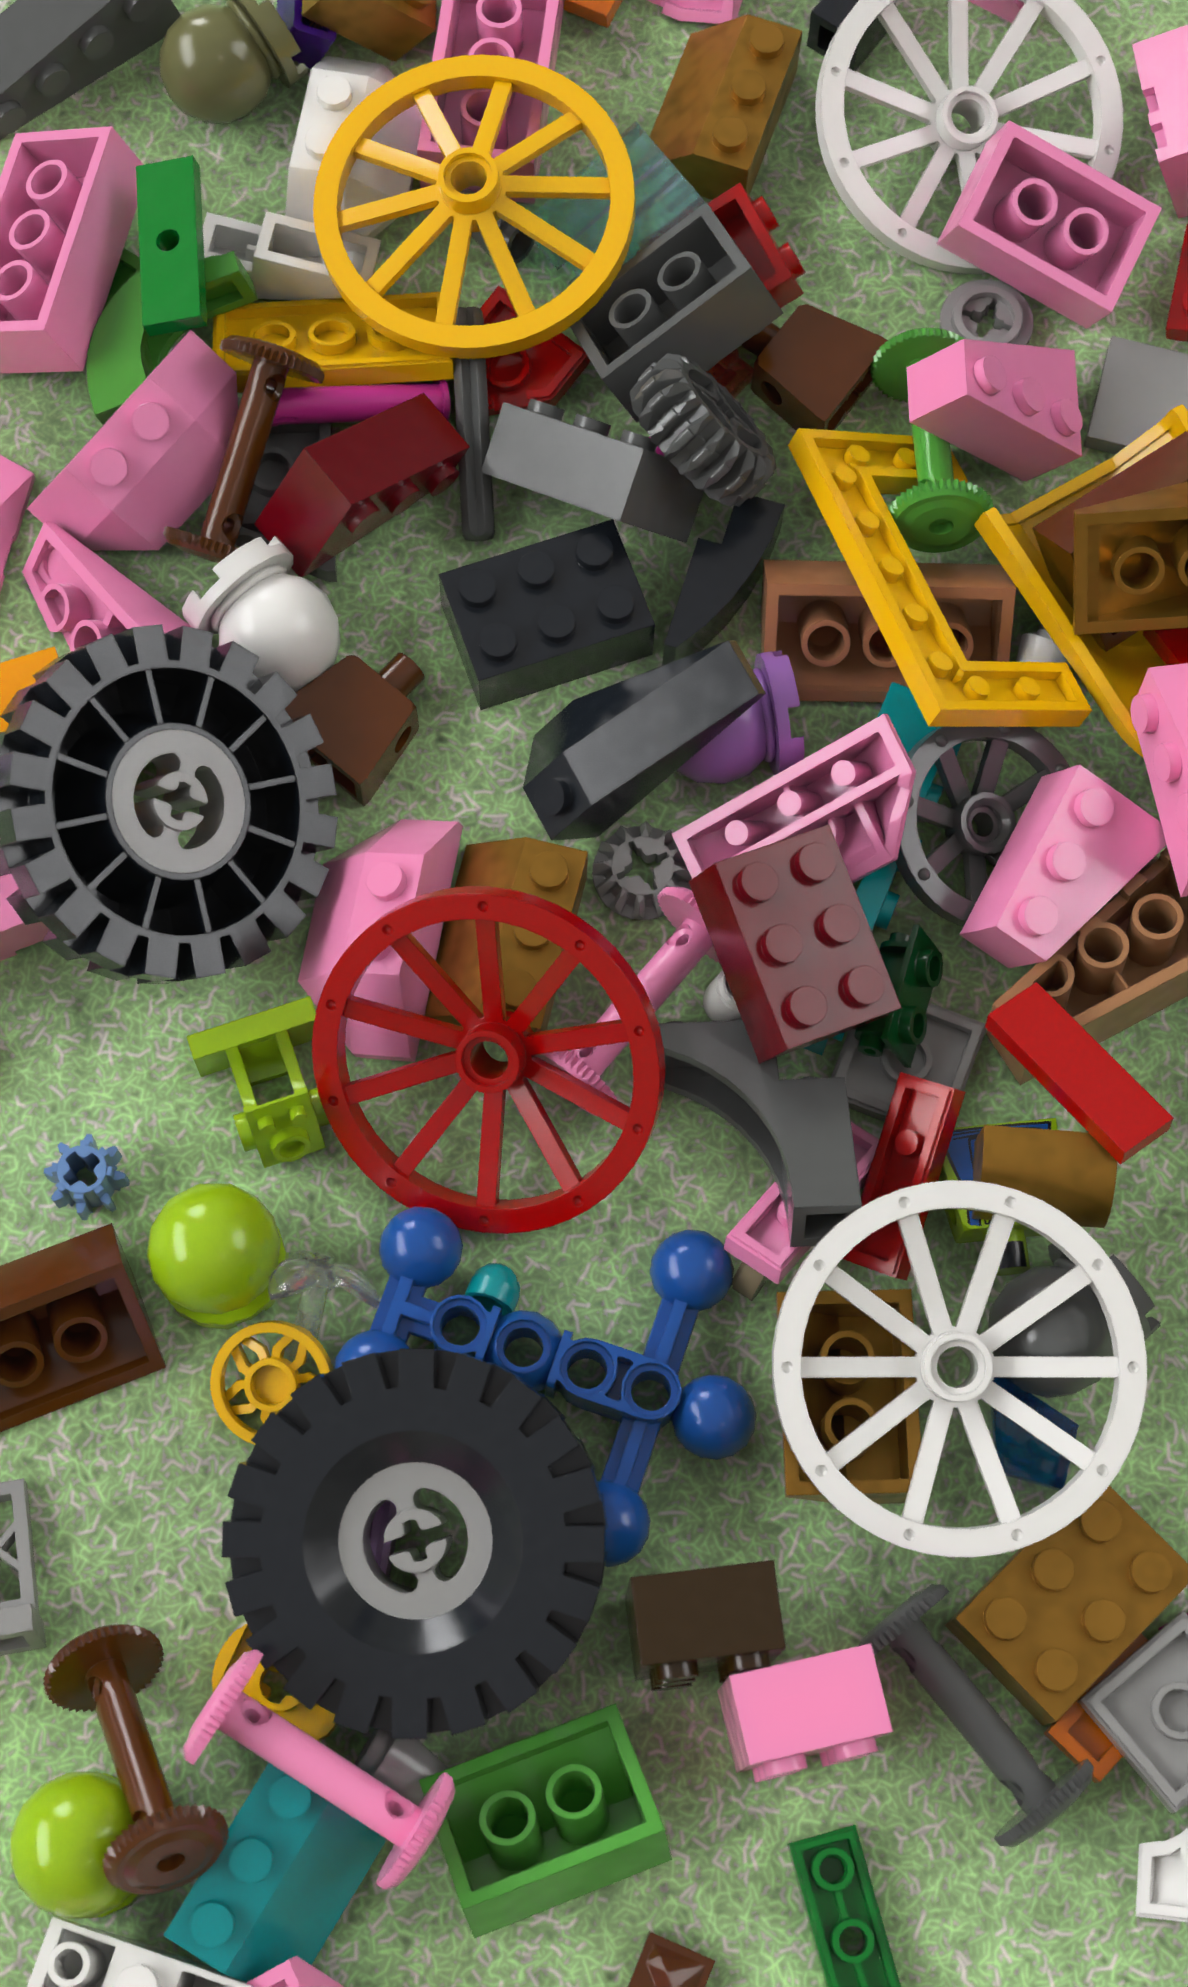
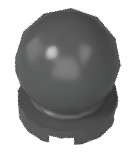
[988,1235,1161,1398]

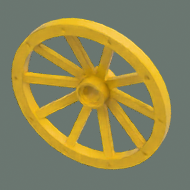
[313,54,636,359]

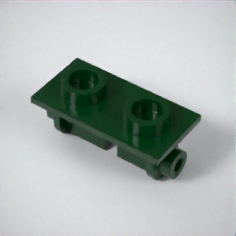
[854,924,943,1068]

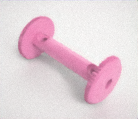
[535,887,720,1117]
[183,1649,455,1890]

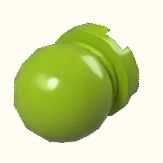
[147,1183,288,1329]
[10,1771,141,1919]

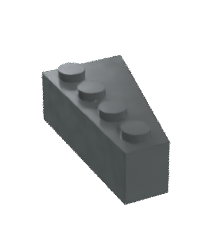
[0,0,181,140]

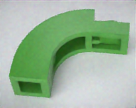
[86,251,258,425]

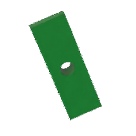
[136,155,208,336]
[787,1825,901,1987]

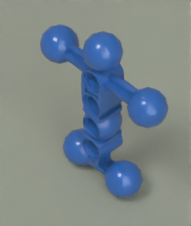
[333,1207,757,1567]

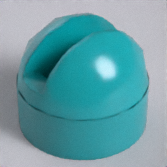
[464,1263,520,1315]

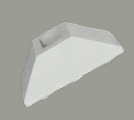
[27,1917,254,1987]

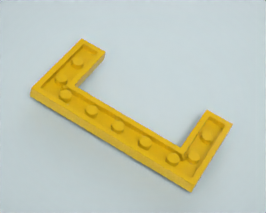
[788,428,1092,727]

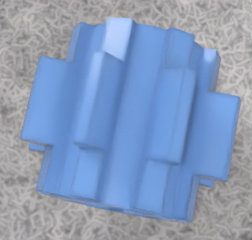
[43,1134,130,1220]

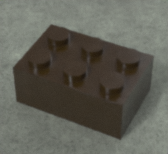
[625,1560,786,1691]

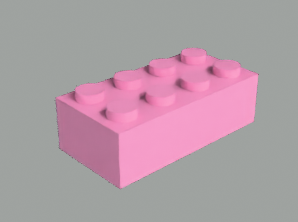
[417,0,564,204]
[0,126,144,374]

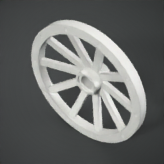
[815,0,1123,274]
[772,1180,1147,1557]

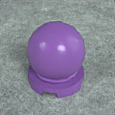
[676,650,804,784]

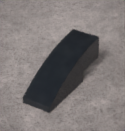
[662,496,785,666]

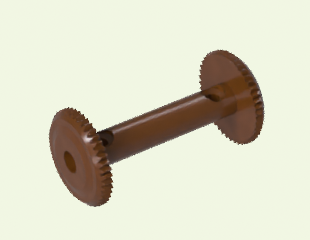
[163,335,325,563]
[43,1624,229,1895]

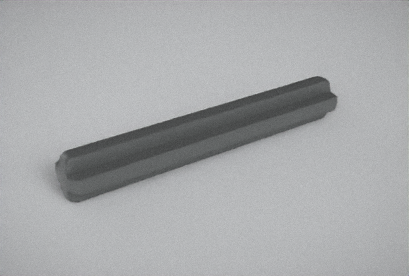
[453,306,495,542]

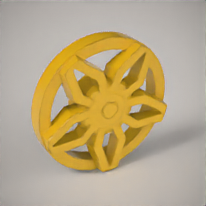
[210,1320,333,1445]

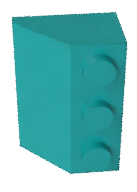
[163,1763,387,1982]

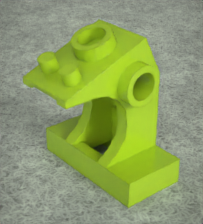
[186,996,330,1168]

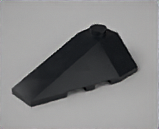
[523,640,766,840]

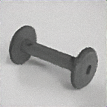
[858,1584,1093,1847]

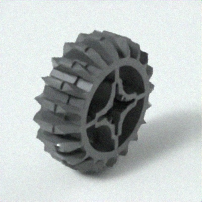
[629,353,777,507]

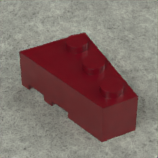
[254,393,470,578]

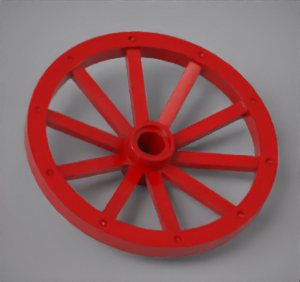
[312,886,665,1234]

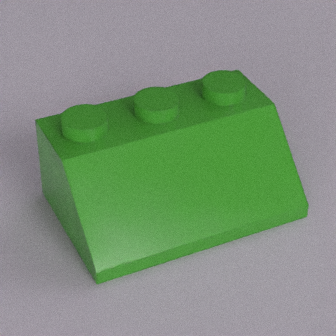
[419,1703,672,1939]

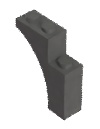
[659,1019,862,1247]

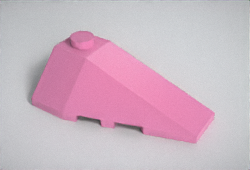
[22,522,192,651]

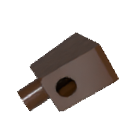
[741,304,888,431]
[285,652,425,806]

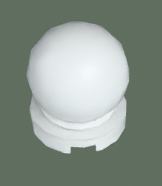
[182,536,341,692]

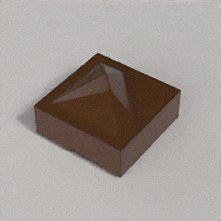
[627,1931,715,1987]

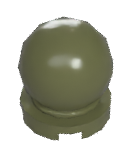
[159,0,309,124]

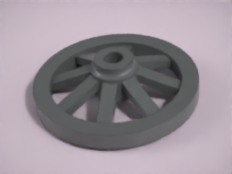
[895,727,1070,926]

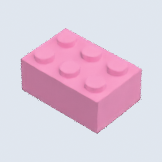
[937,120,1162,329]
[717,1643,893,1783]

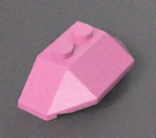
[27,330,238,551]
[671,714,916,883]
[298,819,463,1062]

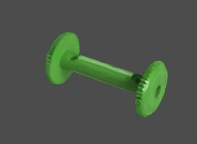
[871,327,994,553]

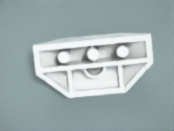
[285,56,423,238]

